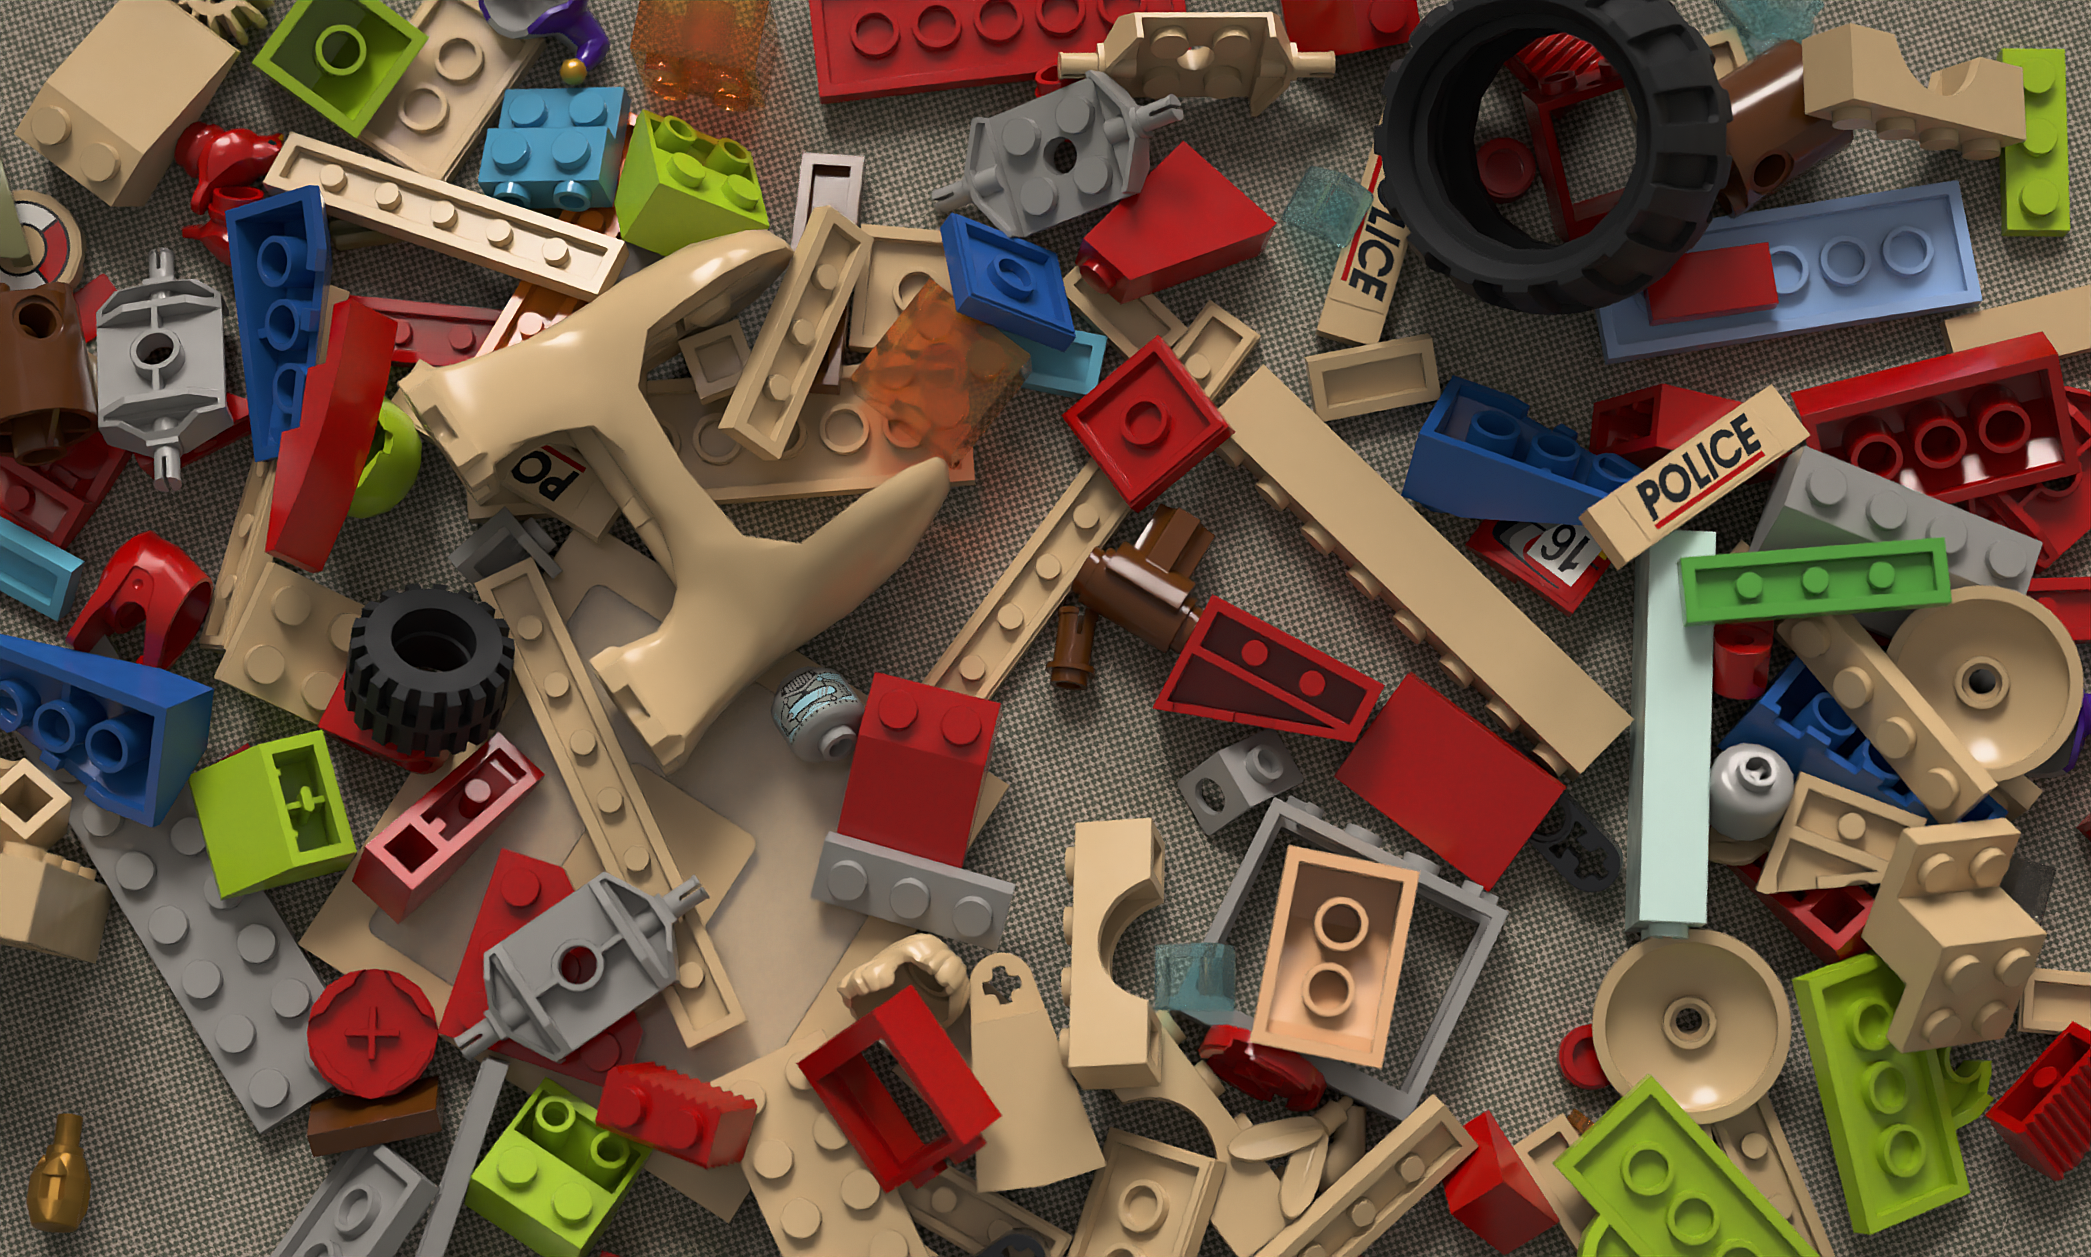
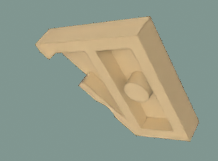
[1754,772,1927,894]

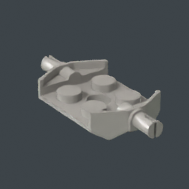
[931,70,1183,239]
[96,248,234,492]
[454,872,710,1064]

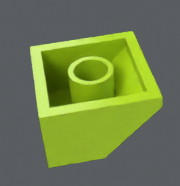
[250,0,430,139]

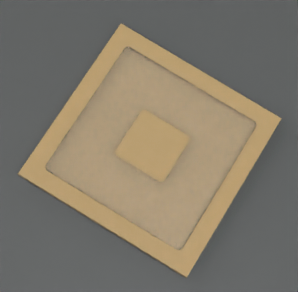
[298,529,1010,1224]

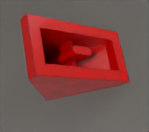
[1442,1109,1560,1256]

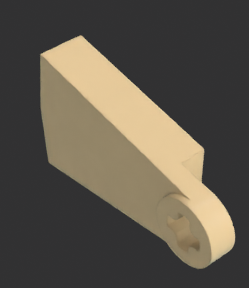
[969,953,1107,1193]

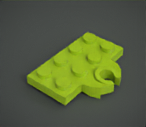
[1792,949,1995,1235]
[1552,1074,1820,1257]

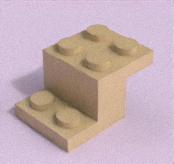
[1861,818,2048,1053]

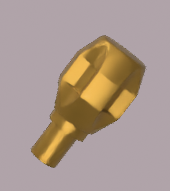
[26,1113,91,1233]

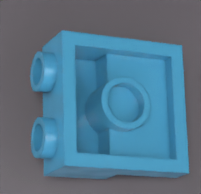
[478,87,631,212]

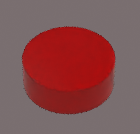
[1476,138,1536,204]
[1557,1024,1611,1091]

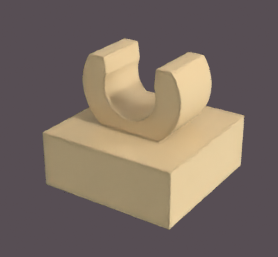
[678,319,751,405]

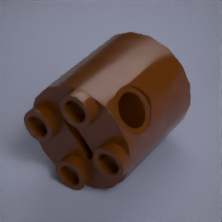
[1716,39,1854,219]
[0,282,99,466]

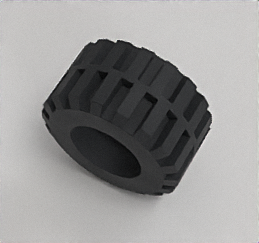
[343,583,515,757]

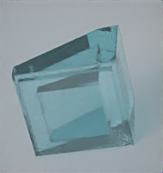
[1281,166,1374,248]
[1155,943,1236,1012]

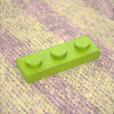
[1997,48,2070,237]

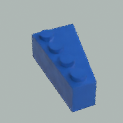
[1717,655,2008,827]

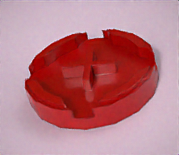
[306,969,439,1100]
[1198,1024,1327,1111]

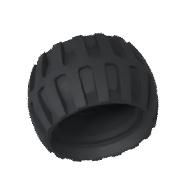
[1374,0,1733,315]

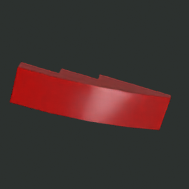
[265,298,398,574]

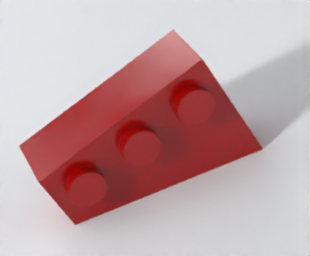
[1152,594,1385,743]

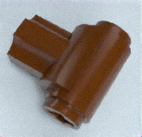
[1070,503,1215,655]

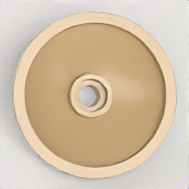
[1886,585,2084,782]
[1592,928,1791,1125]

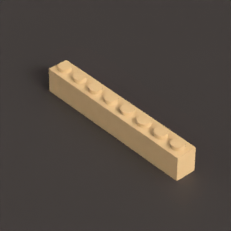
[1214,364,1634,782]

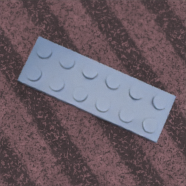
[1595,180,1983,365]

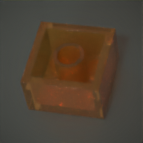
[630,0,779,112]
[850,278,1032,470]

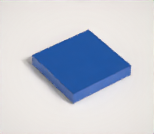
[940,213,1076,352]

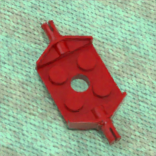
[1957,386,2091,574]

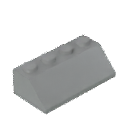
[1749,446,2043,673]

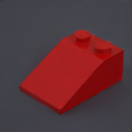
[837,672,1003,869]

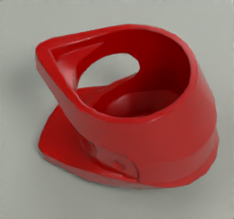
[65,530,213,671]

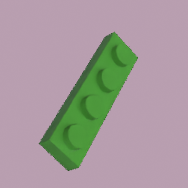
[1677,537,1952,627]

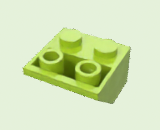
[614,109,770,257]
[187,730,357,901]
[464,1076,653,1257]

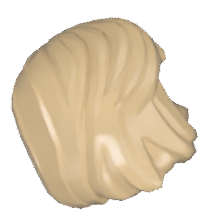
[837,934,970,1057]

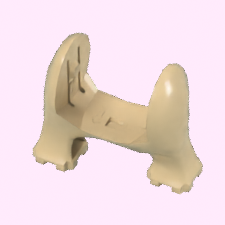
[397,229,951,777]

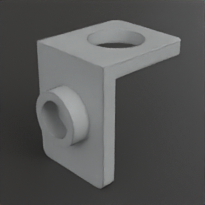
[1177,728,1304,835]

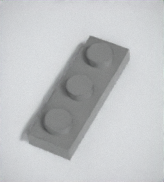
[810,831,1016,952]

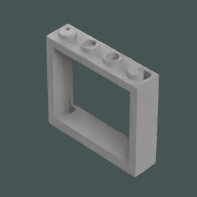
[1170,795,1509,1124]

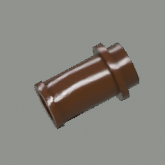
[1045,606,1099,691]

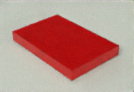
[1333,672,1567,892]

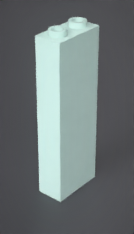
[1625,530,1716,940]

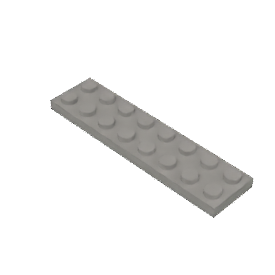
[13,635,336,1135]

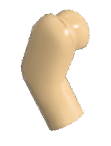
[1317,1106,1366,1193]

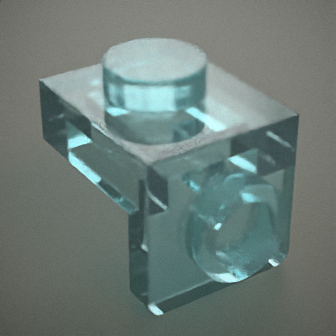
[1712,0,1825,53]

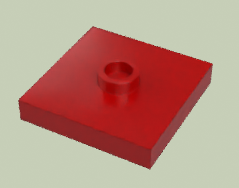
[1061,335,1236,513]

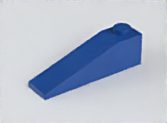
[225,185,333,462]
[1401,375,1644,526]
[0,634,214,828]

